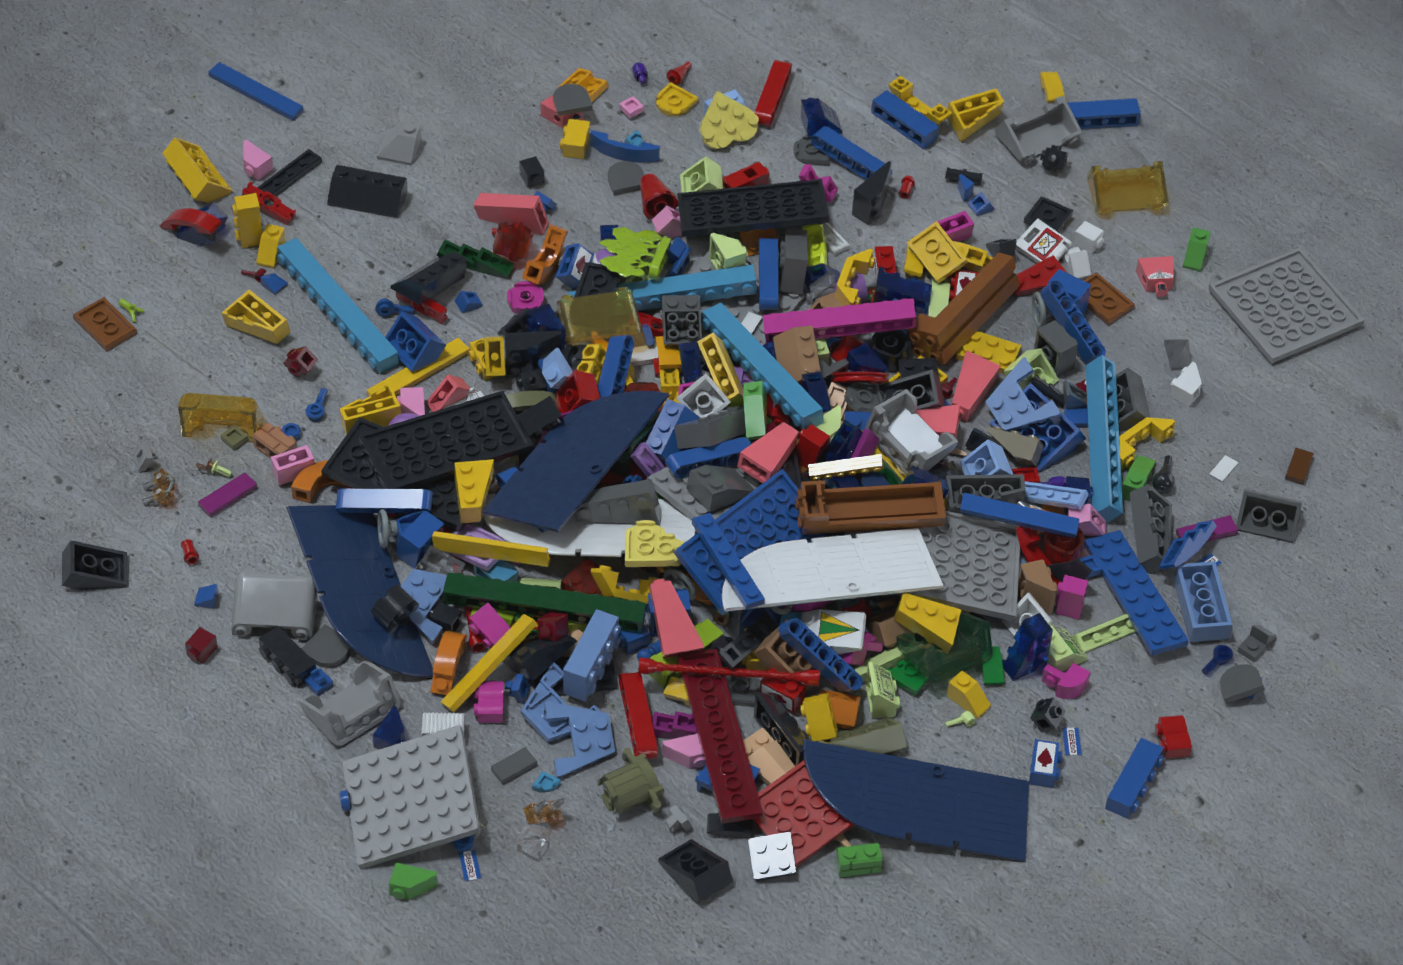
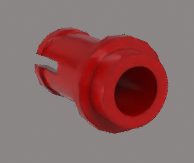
[898,176,915,199]
[181,539,199,565]

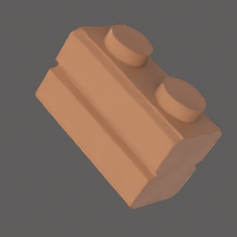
[252,423,297,458]

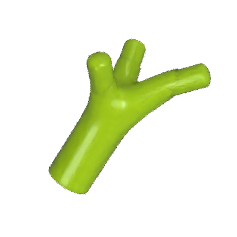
[119,298,144,323]

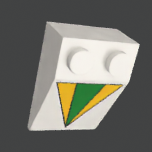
[801,609,866,654]

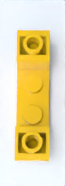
[888,76,952,124]
[836,249,875,306]
[1119,417,1176,471]
[591,565,659,604]

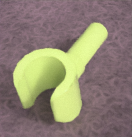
[945,711,975,727]

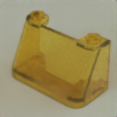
[1086,161,1168,215]
[557,287,642,346]
[178,393,263,442]

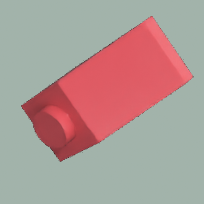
[425,374,472,412]

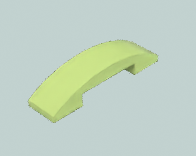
[928,278,950,318]

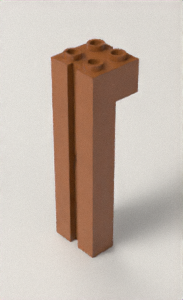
[908,252,1020,365]
[795,480,946,535]

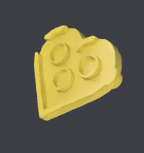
[699,91,759,149]
[625,520,684,567]

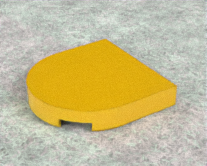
[656,82,699,117]

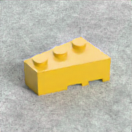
[947,88,1004,142]
[232,193,262,248]
[221,290,291,344]
[339,383,401,435]
[455,459,494,523]
[894,593,961,654]

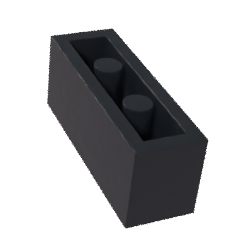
[259,626,316,688]

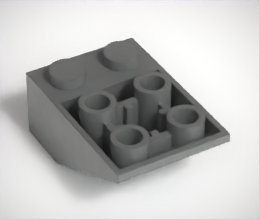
[661,295,702,345]

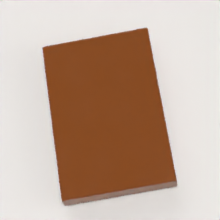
[1083,272,1135,326]
[73,297,137,352]

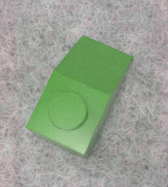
[1182,227,1211,272]
[389,863,438,900]

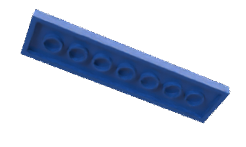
[1084,530,1189,656]

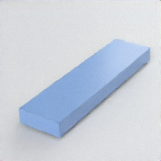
[1023,481,1089,510]

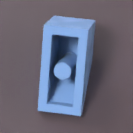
[542,348,573,389]

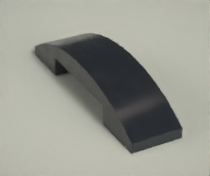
[717,612,779,669]

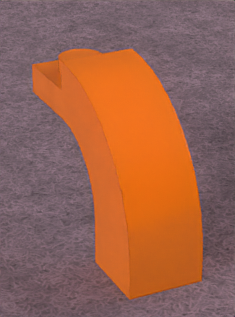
[522,224,568,285]
[291,460,349,503]
[430,631,468,695]

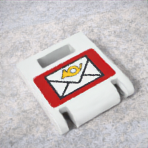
[1016,218,1072,263]

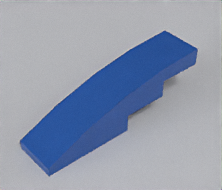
[1159,520,1217,569]

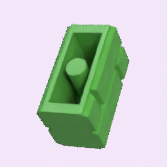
[836,843,882,877]

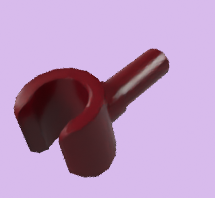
[241,268,266,283]
[941,377,957,398]

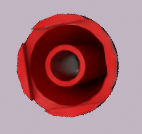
[640,173,678,220]

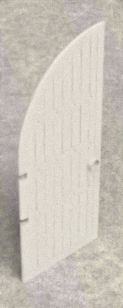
[483,494,695,557]
[722,528,943,611]

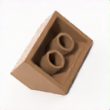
[773,325,821,388]
[865,606,917,648]
[754,620,822,691]

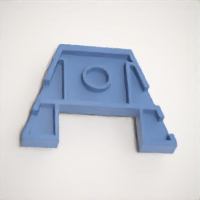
[985,357,1063,432]
[401,569,447,644]
[520,662,601,742]
[544,701,615,779]

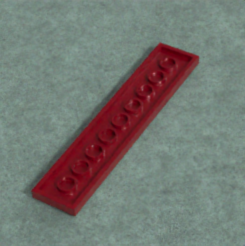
[677,649,763,824]

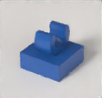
[534,191,557,213]
[304,668,333,696]
[505,674,530,703]

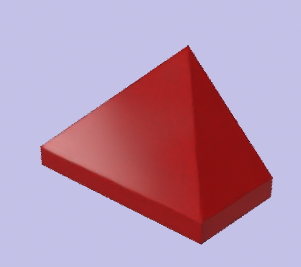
[831,335,871,365]

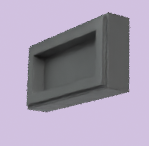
[491,747,537,784]

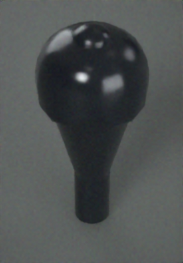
[1153,455,1175,494]

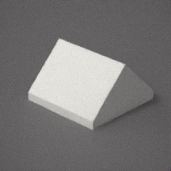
[677,373,731,418]
[1002,593,1053,649]

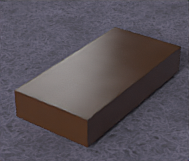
[1285,448,1314,485]

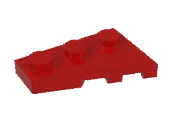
[1013,255,1067,297]

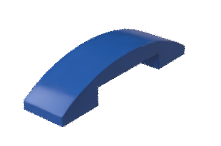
[590,130,660,163]

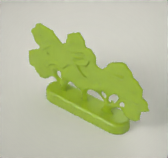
[598,227,672,280]

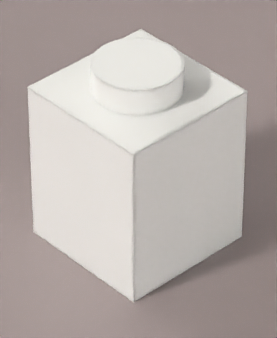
[1073,221,1104,254]

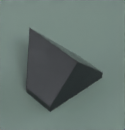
[1046,558,1093,582]

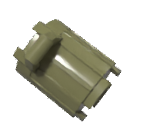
[597,748,664,814]

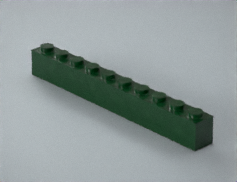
[443,572,646,634]

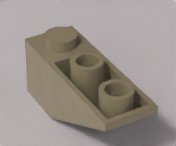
[986,426,1044,467]

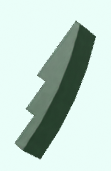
[436,239,515,278]

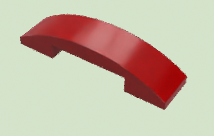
[160,208,222,234]
[1016,526,1062,587]

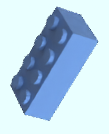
[1173,561,1232,642]
[563,609,621,702]

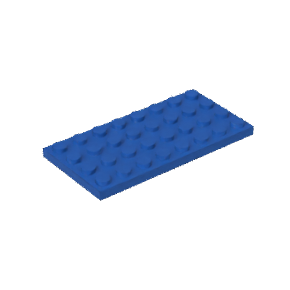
[673,469,827,616]

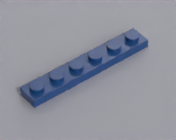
[691,513,765,610]

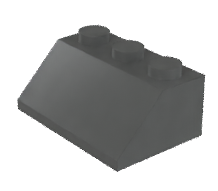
[1116,368,1150,431]
[1236,489,1302,541]

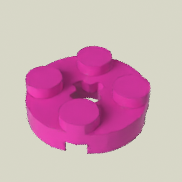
[507,281,544,314]

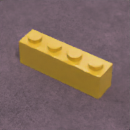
[697,332,744,407]

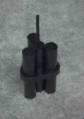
[497,303,544,337]

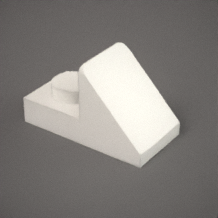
[1062,247,1091,280]

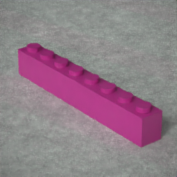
[763,299,917,344]

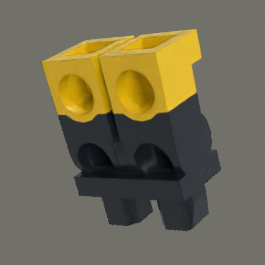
[560,344,606,385]

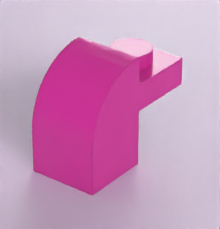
[798,164,838,202]
[838,631,883,665]
[1042,663,1091,699]

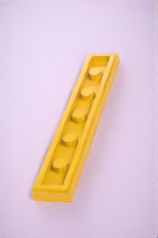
[366,337,470,396]
[432,531,550,567]
[441,614,537,712]

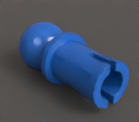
[637,640,661,662]

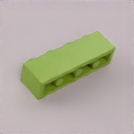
[649,619,724,688]

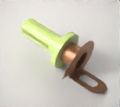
[195,457,232,477]
[712,610,730,626]

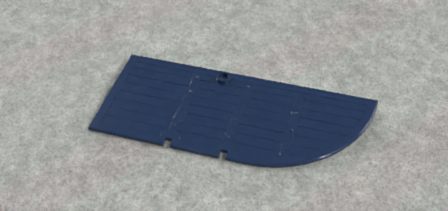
[482,391,669,533]
[286,505,434,678]
[803,740,1029,862]

